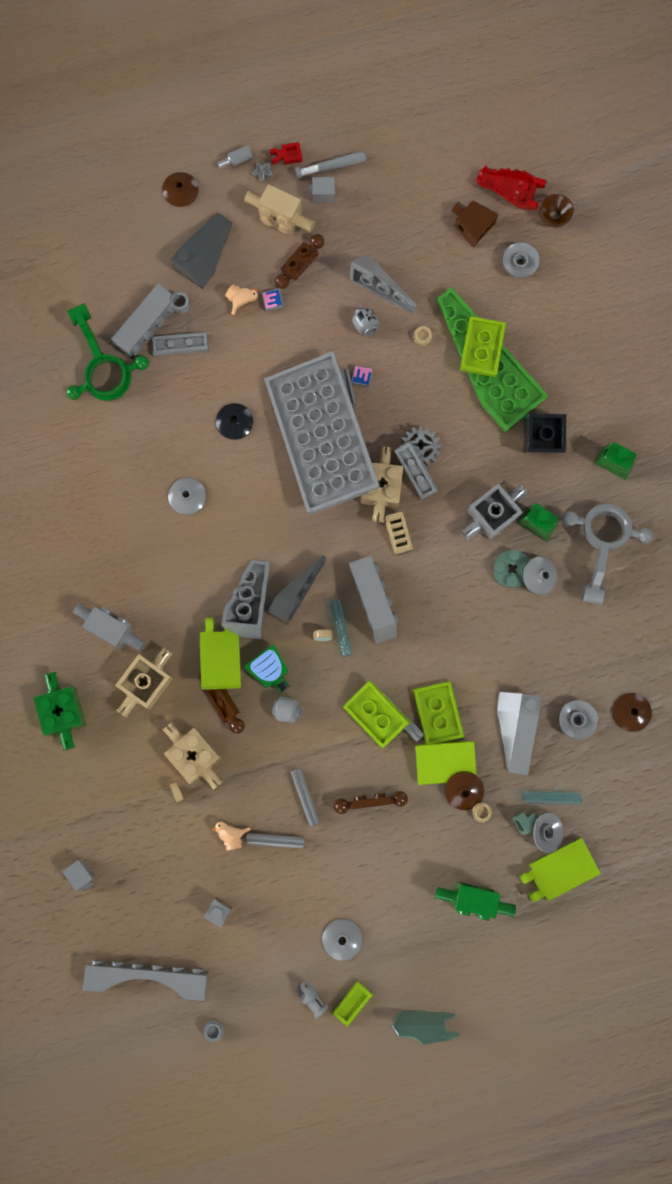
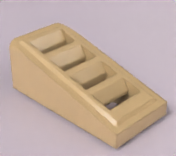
[384,511,413,555]

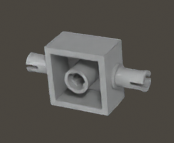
[461,483,528,540]
[73,603,146,652]

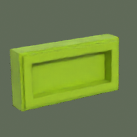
[332,980,373,1027]

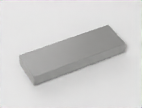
[152,332,209,356]
[394,440,438,500]

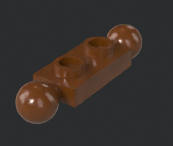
[275,234,325,289]
[199,673,245,734]
[334,791,408,814]

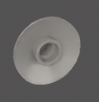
[502,243,539,278]
[168,478,206,515]
[523,557,557,595]
[559,700,598,739]
[533,813,563,853]
[322,919,362,960]

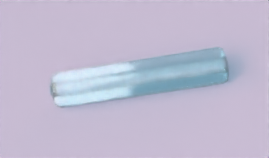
[331,600,352,657]
[523,791,582,805]

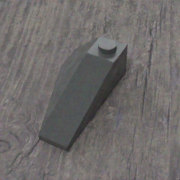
[171,213,232,289]
[266,555,326,625]

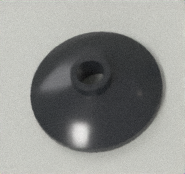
[216,403,253,440]

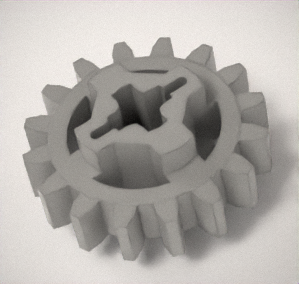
[400,426,441,467]

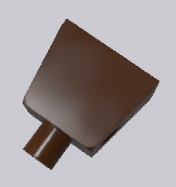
[452,201,498,247]

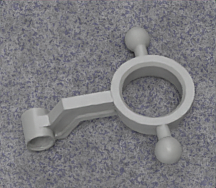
[562,504,653,605]

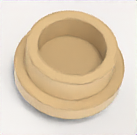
[472,802,492,822]

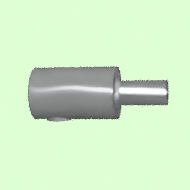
[217,145,252,168]

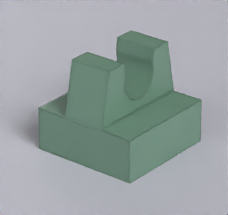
[512,813,537,835]

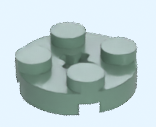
[493,549,530,588]

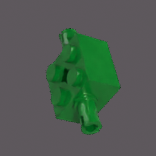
[33,672,86,751]
[435,882,516,921]

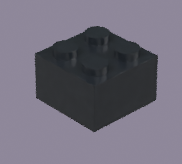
[523,414,567,454]

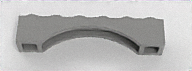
[83,960,209,1001]

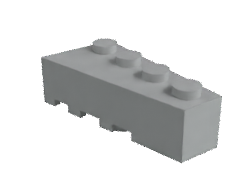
[349,556,399,645]

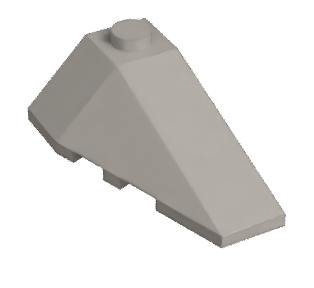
[350,255,417,315]
[222,560,270,639]
[497,692,541,775]

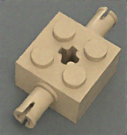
[244,184,315,235]
[361,446,403,523]
[115,647,173,718]
[163,722,223,790]

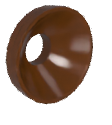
[540,194,574,228]

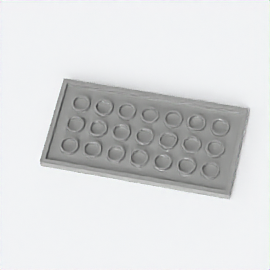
[264,351,380,515]

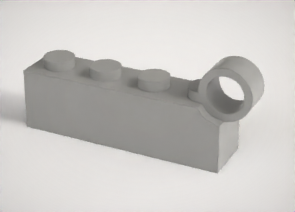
[111,284,190,359]

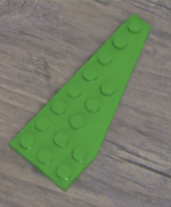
[437,287,549,433]

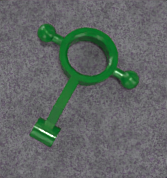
[66,303,149,401]

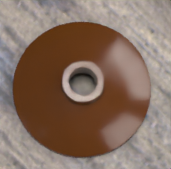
[162,172,199,207]
[613,693,652,732]
[445,771,484,810]

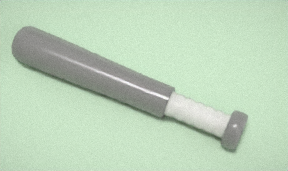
[295,151,366,179]

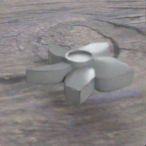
[251,162,273,182]

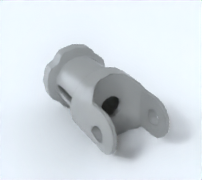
[295,981,329,1019]

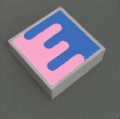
[261,289,284,312]
[351,365,373,388]

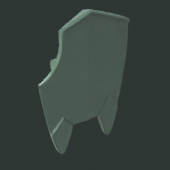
[392,1011,460,1045]

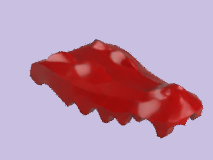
[476,165,547,210]

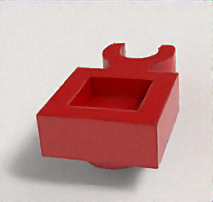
[270,142,303,165]

